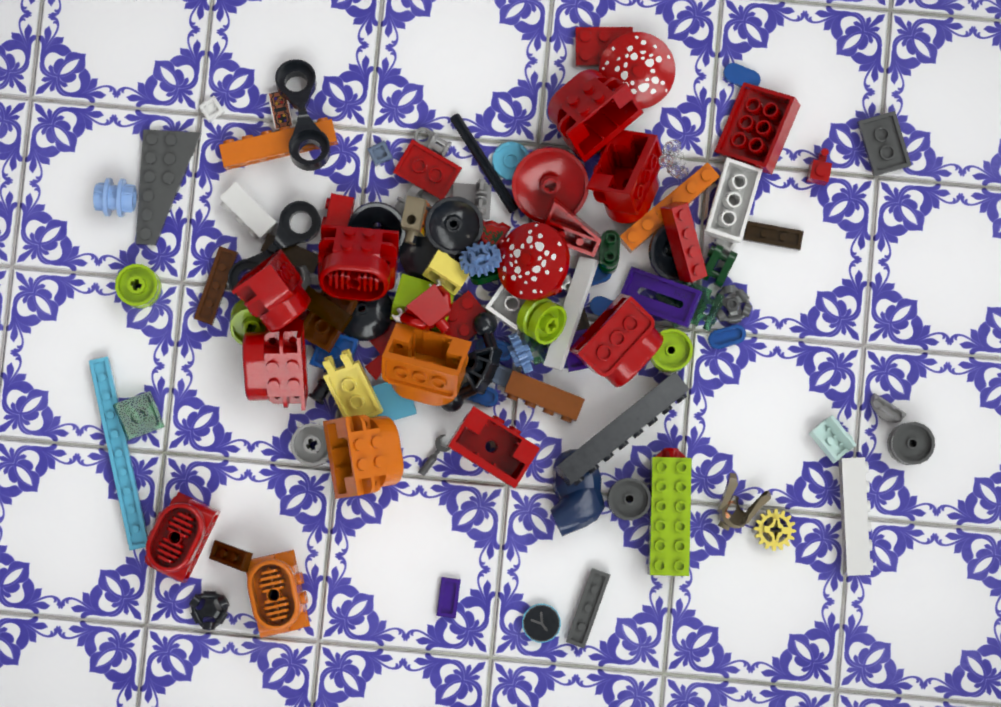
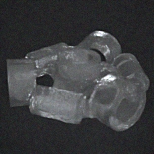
[659,140,689,179]

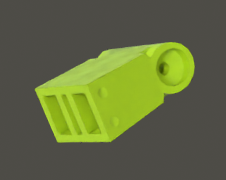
[390,274,454,333]

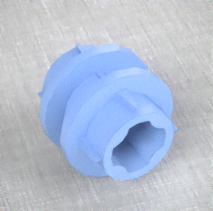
[93,178,137,217]

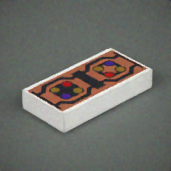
[267,91,294,131]

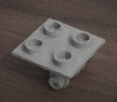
[453,179,492,219]

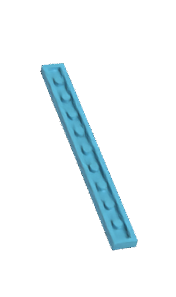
[89,356,148,550]

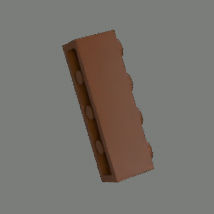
[504,370,585,423]

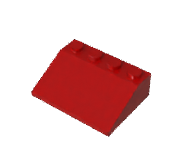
[714,82,801,175]

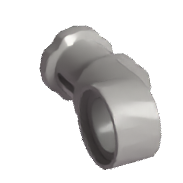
[414,127,452,157]
[394,185,423,216]

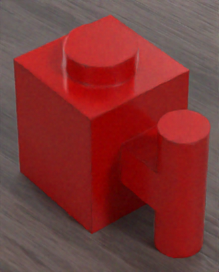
[806,148,832,186]

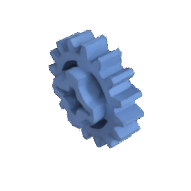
[459,241,502,277]
[507,332,534,374]

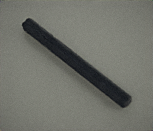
[450,113,518,213]

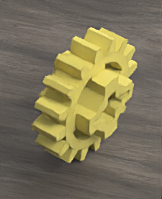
[753,509,796,551]

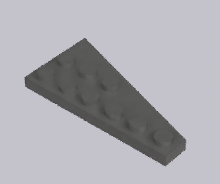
[136,129,202,245]

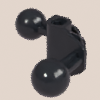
[441,312,503,412]

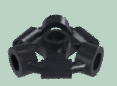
[189,591,230,630]

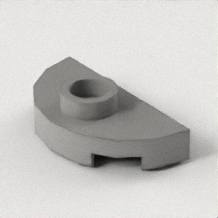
[870,393,906,423]

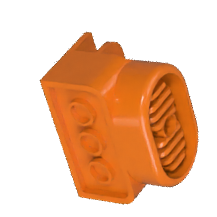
[381,322,472,406]
[323,415,404,499]
[246,550,310,638]

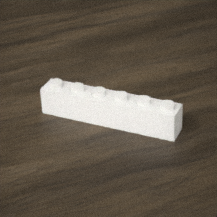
[838,457,873,576]

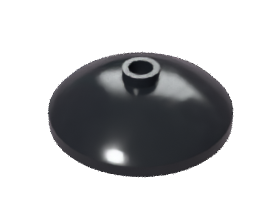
[425,196,484,254]
[348,202,406,248]
[649,225,679,280]
[343,293,393,341]

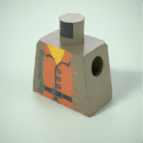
[401,195,432,245]

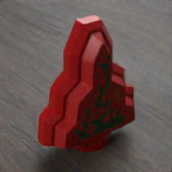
[478,220,511,249]

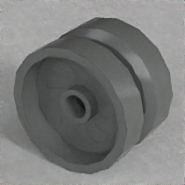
[887,422,935,465]
[607,478,651,521]

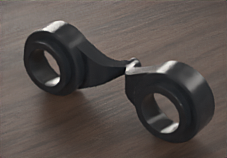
[275,59,331,171]
[228,201,321,297]

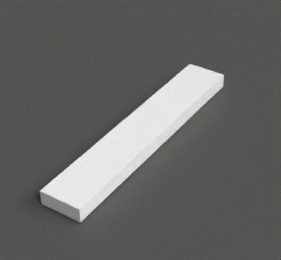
[543,256,599,371]

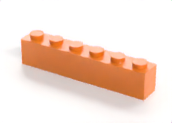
[219,117,338,170]
[620,162,720,254]

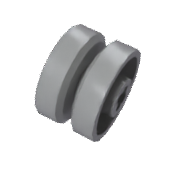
[290,423,329,467]

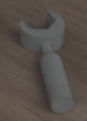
[418,435,450,476]

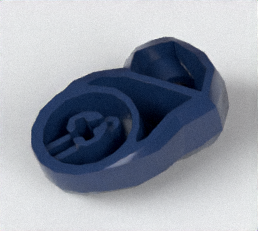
[550,449,605,537]

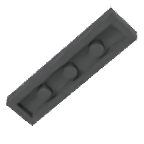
[566,568,610,648]

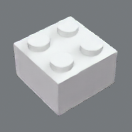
[485,285,526,332]

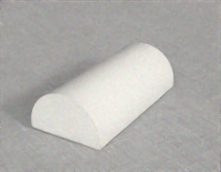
[704,157,763,243]

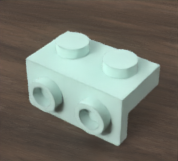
[809,415,857,463]

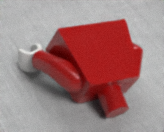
[392,279,452,334]

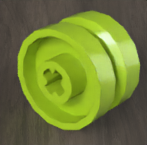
[115,264,162,309]
[517,298,567,345]
[230,300,266,345]
[650,328,693,373]

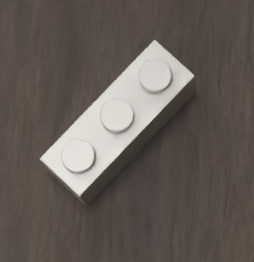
[219,181,278,240]

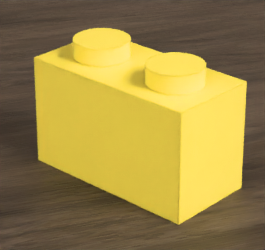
[422,250,469,296]

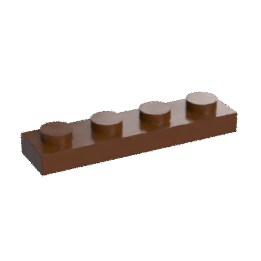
[194,246,238,325]

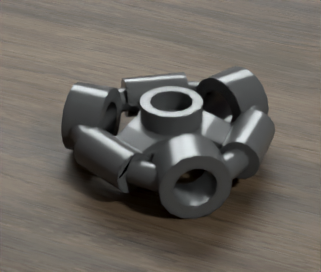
[713,285,752,324]

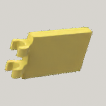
[322,349,383,418]

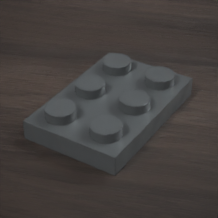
[857,111,912,177]

